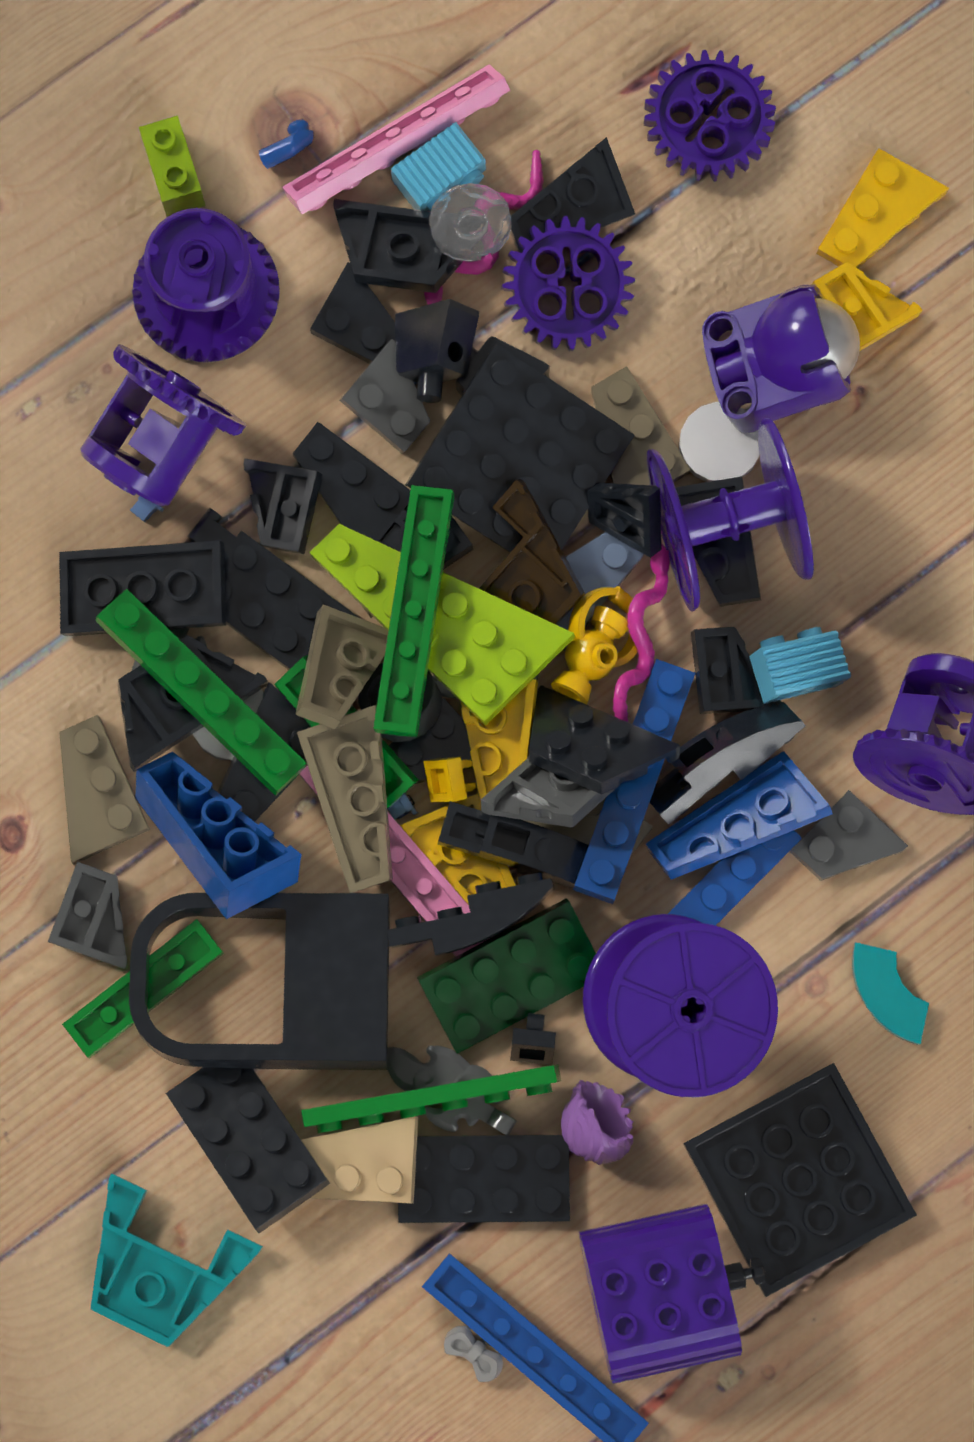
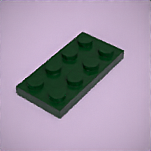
[417,898,596,1054]

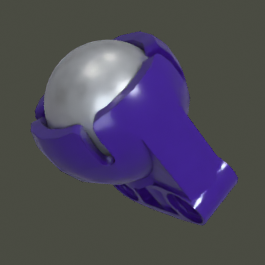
[702,285,860,433]

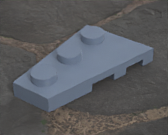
[558,532,644,651]

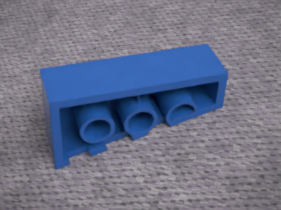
[135,751,301,920]

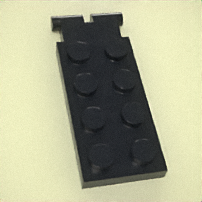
[187,508,359,670]

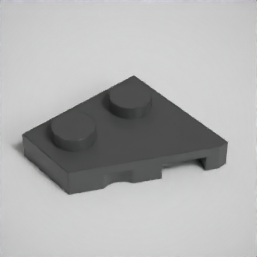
[339,339,430,454]
[790,790,908,881]
[48,862,127,969]

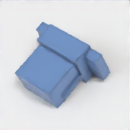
[130,496,164,522]
[388,793,419,820]

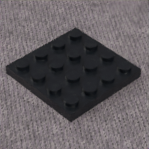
[405,344,635,552]
[683,1063,917,1297]

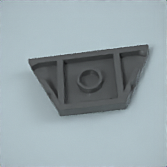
[481,757,614,827]

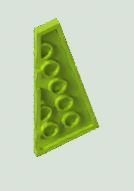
[309,524,575,726]

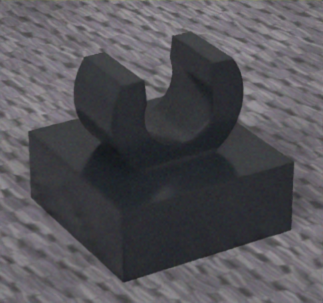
[510,1013,556,1065]

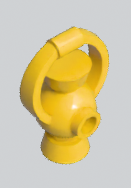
[551,586,638,705]

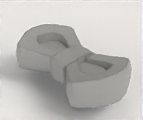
[444,1326,503,1382]

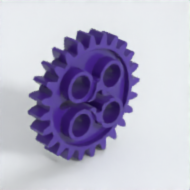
[643,50,776,182]
[501,216,635,351]

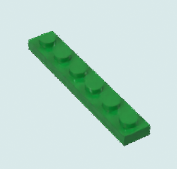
[373,485,454,738]
[96,589,307,796]
[301,1064,561,1133]

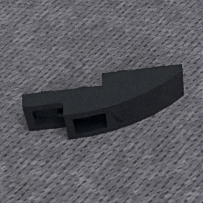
[650,702,806,825]
[437,801,589,889]
[386,873,554,956]

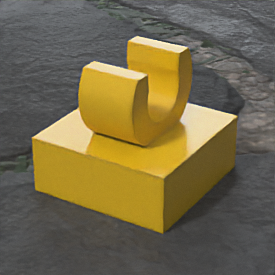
[424,757,476,802]

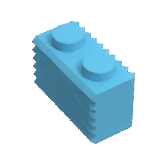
[391,122,486,213]
[749,627,851,704]

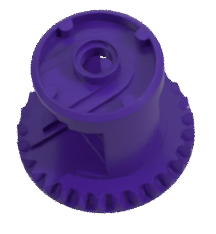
[132,208,280,362]
[80,344,247,506]
[853,653,974,815]

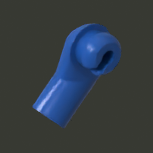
[259,119,314,169]

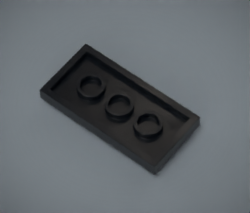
[59,540,226,636]
[166,1067,330,1233]
[398,1135,570,1223]

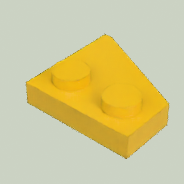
[812,262,923,351]

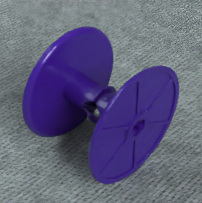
[647,417,814,612]
[583,914,778,1098]

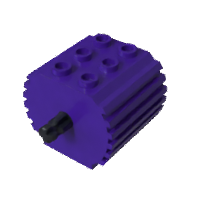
[579,1203,766,1384]

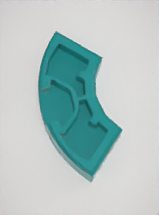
[852,942,929,1045]

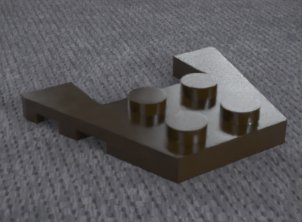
[479,479,585,625]

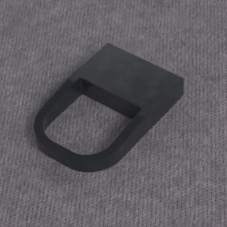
[129,893,390,1070]

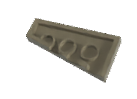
[297,705,393,893]

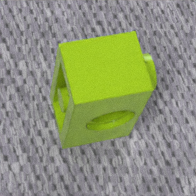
[139,115,206,217]

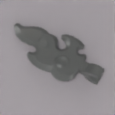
[387,1046,517,1135]

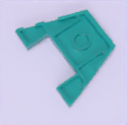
[90,1173,263,1347]

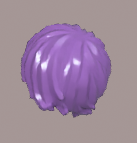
[561,1080,633,1165]

